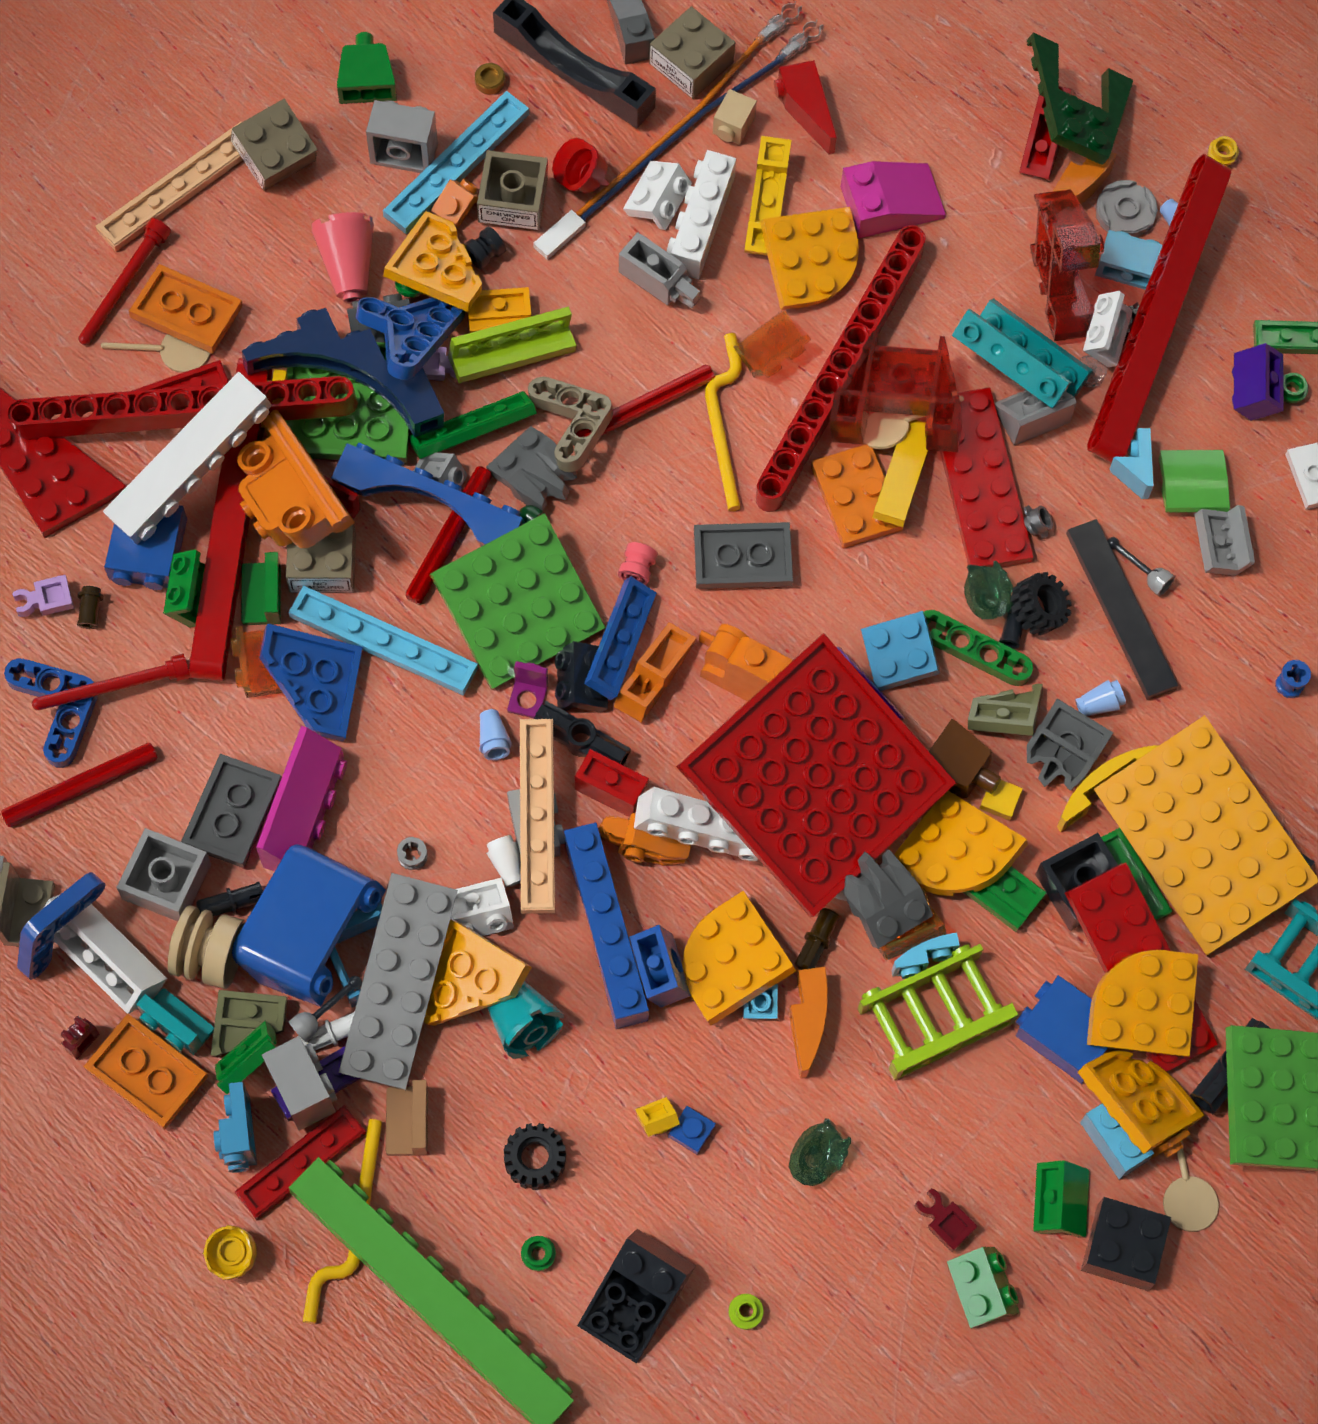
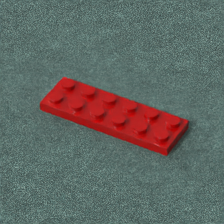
[928,387,1034,573]
[1065,862,1218,1072]

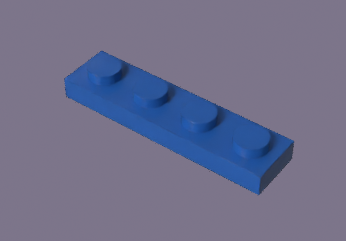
[584,576,656,700]

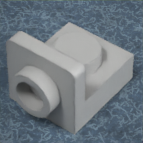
[413,453,467,486]

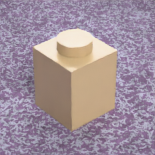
[713,89,757,145]

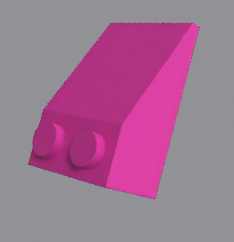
[840,161,946,239]

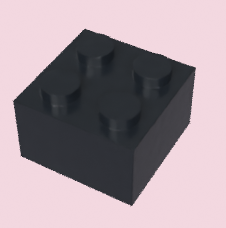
[1035,833,1118,931]
[1081,1197,1171,1291]

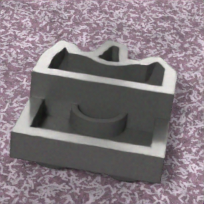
[486,426,577,510]
[1027,699,1113,790]
[844,849,933,949]

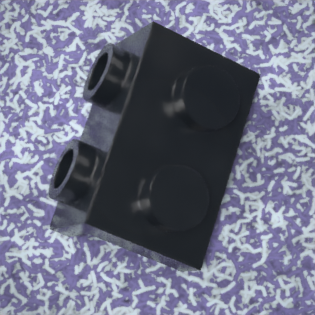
[555,641,608,713]

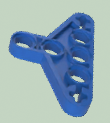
[356,297,466,380]

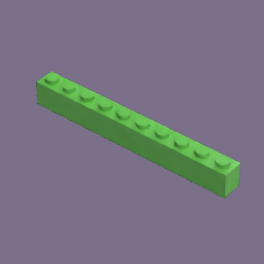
[289,1157,574,1424]

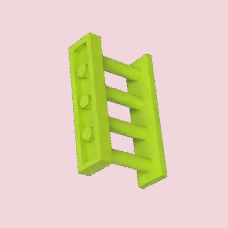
[858,944,1019,1080]

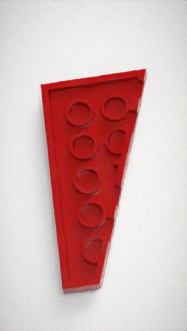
[0,388,127,538]

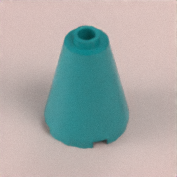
[487,981,564,1059]

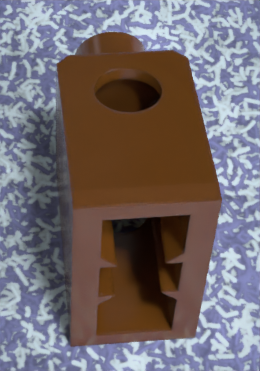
[929,719,1001,798]

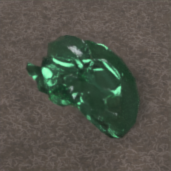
[964,561,1013,620]
[789,1118,851,1186]

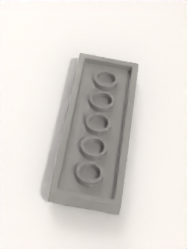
[338,873,458,1090]

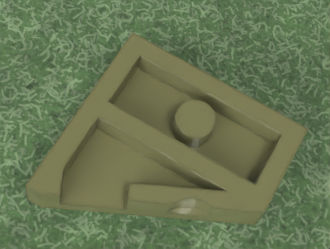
[968,684,1043,736]
[211,990,288,1057]

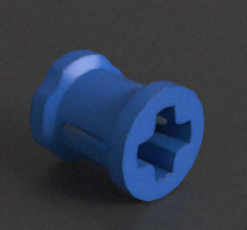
[1275,660,1311,698]

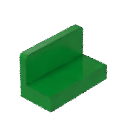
[241,552,281,625]
[1033,1160,1089,1237]

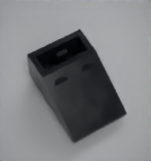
[577,1229,696,1363]

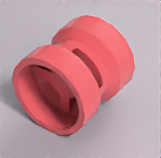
[618,542,658,585]

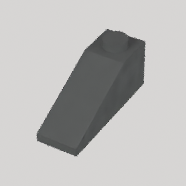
[607,0,655,64]

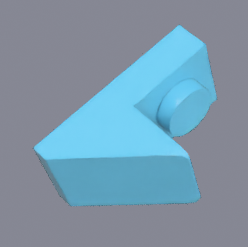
[1109,428,1154,499]

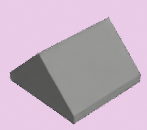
[995,390,1076,446]

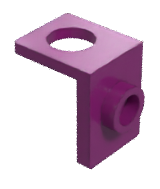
[507,661,548,718]

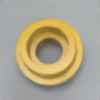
[1208,136,1239,166]

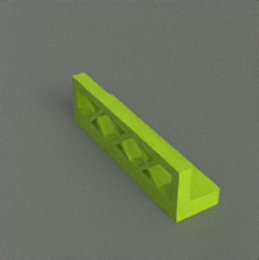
[448,306,577,383]

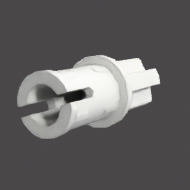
[297,1011,355,1050]

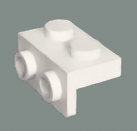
[623,161,692,230]
[1083,291,1133,367]

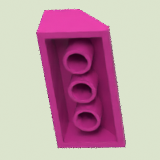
[256,726,347,871]

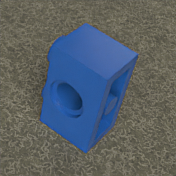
[629,925,691,1007]

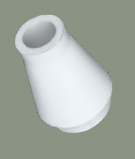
[486,835,521,887]

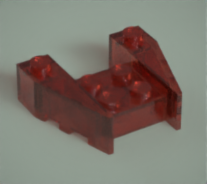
[1030,189,1104,341]
[830,331,962,452]

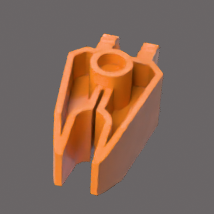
[598,813,691,866]

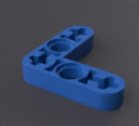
[4,658,98,768]
[17,872,106,980]

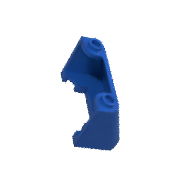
[232,844,386,1007]

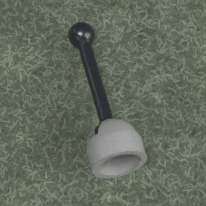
[1107,537,1175,596]
[288,976,362,1042]

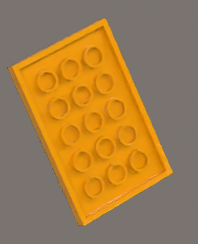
[1094,715,1318,956]

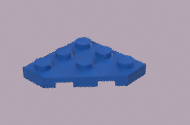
[259,624,363,742]

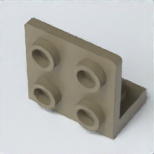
[0,862,55,947]

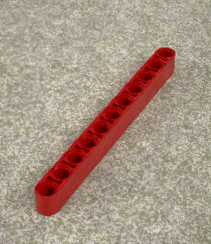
[1087,154,1231,463]
[756,225,926,512]
[189,358,272,681]
[6,376,358,439]

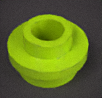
[728,1294,764,1330]

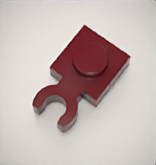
[61,1016,100,1060]
[914,1188,978,1252]

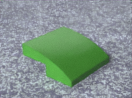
[1159,450,1230,512]

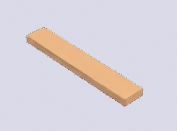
[95,122,243,252]
[520,719,555,914]

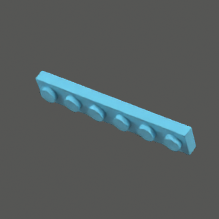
[383,91,529,234]
[288,585,478,696]

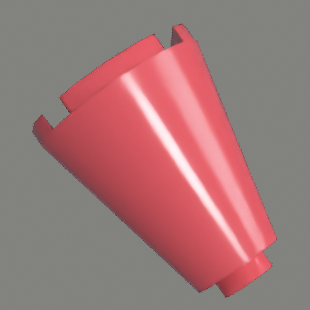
[312,212,374,303]

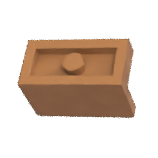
[386,1080,428,1156]

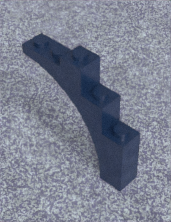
[242,308,444,438]

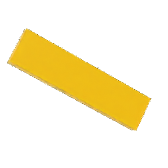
[872,420,936,527]

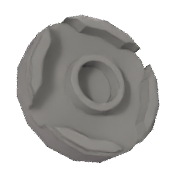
[1095,180,1158,237]

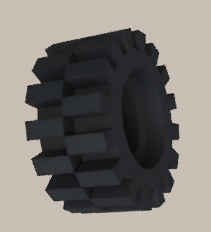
[1010,572,1072,635]
[504,1123,566,1190]

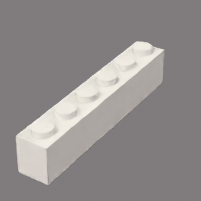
[103,372,272,544]

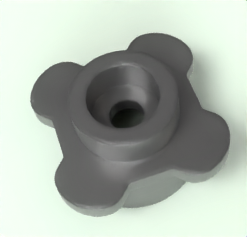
[1024,505,1053,538]

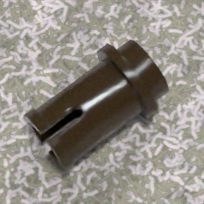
[77,586,104,629]

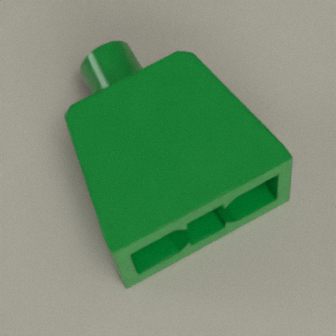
[337,32,397,104]

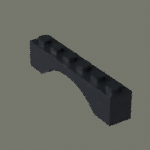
[493,0,656,129]

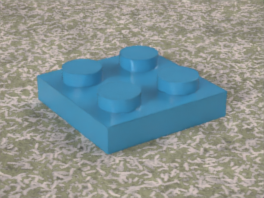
[861,611,940,691]

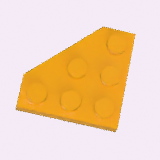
[383,211,482,312]
[423,919,532,1026]

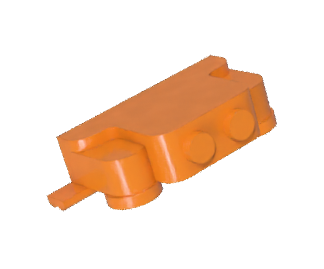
[237,410,355,548]
[699,624,792,701]

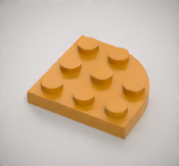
[760,207,859,310]
[894,791,1028,896]
[682,891,796,1026]
[1087,950,1198,1057]
[1077,1051,1204,1154]

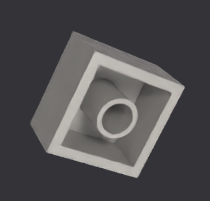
[366,100,438,173]
[116,828,211,921]
[262,1036,338,1131]

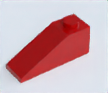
[774,60,837,154]
[1019,86,1075,180]

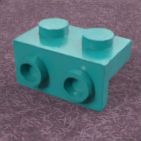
[136,988,214,1056]

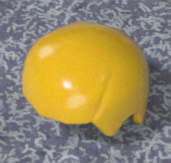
[203,1225,257,1280]

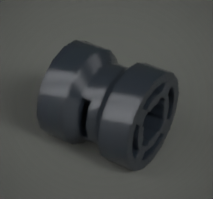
[464,227,506,270]

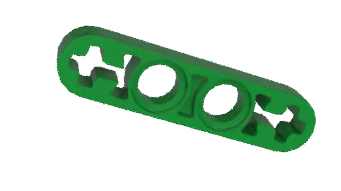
[924,610,1033,686]

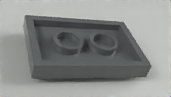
[693,522,793,589]
[181,754,282,868]

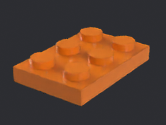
[129,264,243,354]
[811,444,903,549]
[83,1014,208,1130]

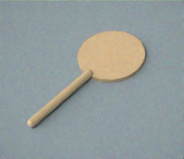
[101,334,210,373]
[859,396,964,449]
[1163,1133,1219,1232]

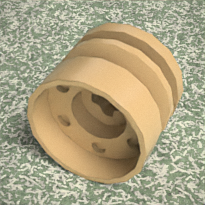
[168,905,245,989]

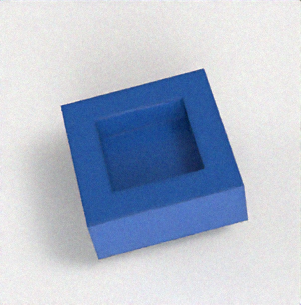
[668,1106,716,1155]

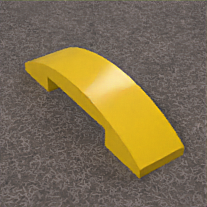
[744,136,792,256]
[1057,745,1159,832]

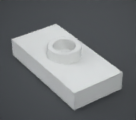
[1285,443,1318,510]

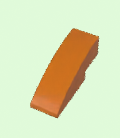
[1039,151,1117,226]
[614,622,696,723]
[789,967,828,1079]

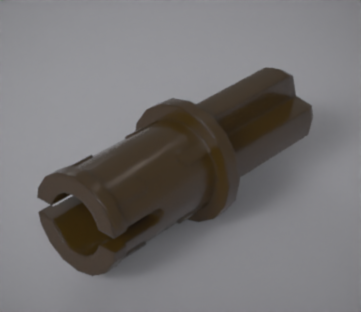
[795,908,840,970]

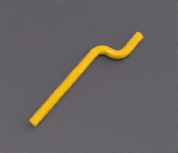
[705,333,742,512]
[302,1119,382,1324]

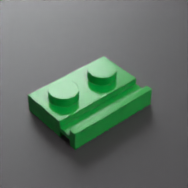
[963,866,1046,932]
[215,1020,277,1094]

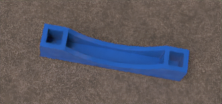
[331,443,525,546]
[564,822,649,1029]

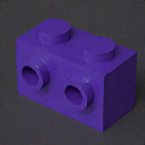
[1232,343,1284,421]

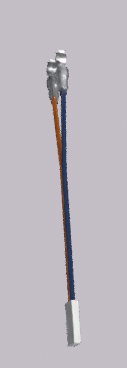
[533,1,824,260]

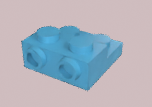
[213,1082,257,1173]

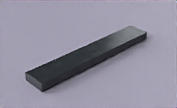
[1066,519,1178,700]

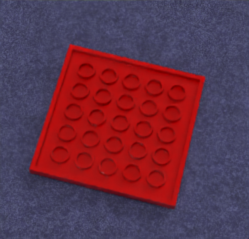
[676,633,956,918]

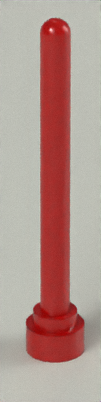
[78,218,171,345]
[32,653,190,711]

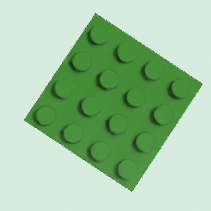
[286,342,415,463]
[430,513,605,689]
[1225,1025,1318,1171]

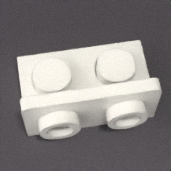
[450,878,514,936]

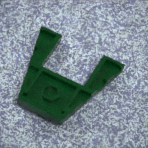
[1027,32,1133,165]

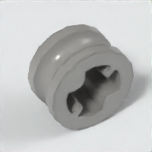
[397,837,428,870]

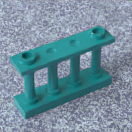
[952,298,1093,409]
[1244,899,1318,1020]

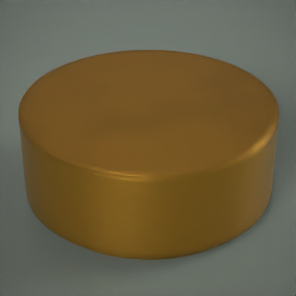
[475,63,505,95]

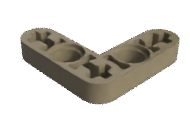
[528,377,613,472]

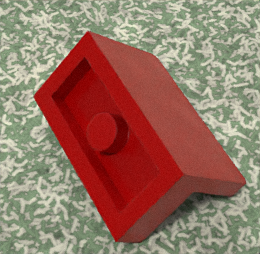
[574,749,649,817]

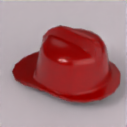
[552,137,609,193]

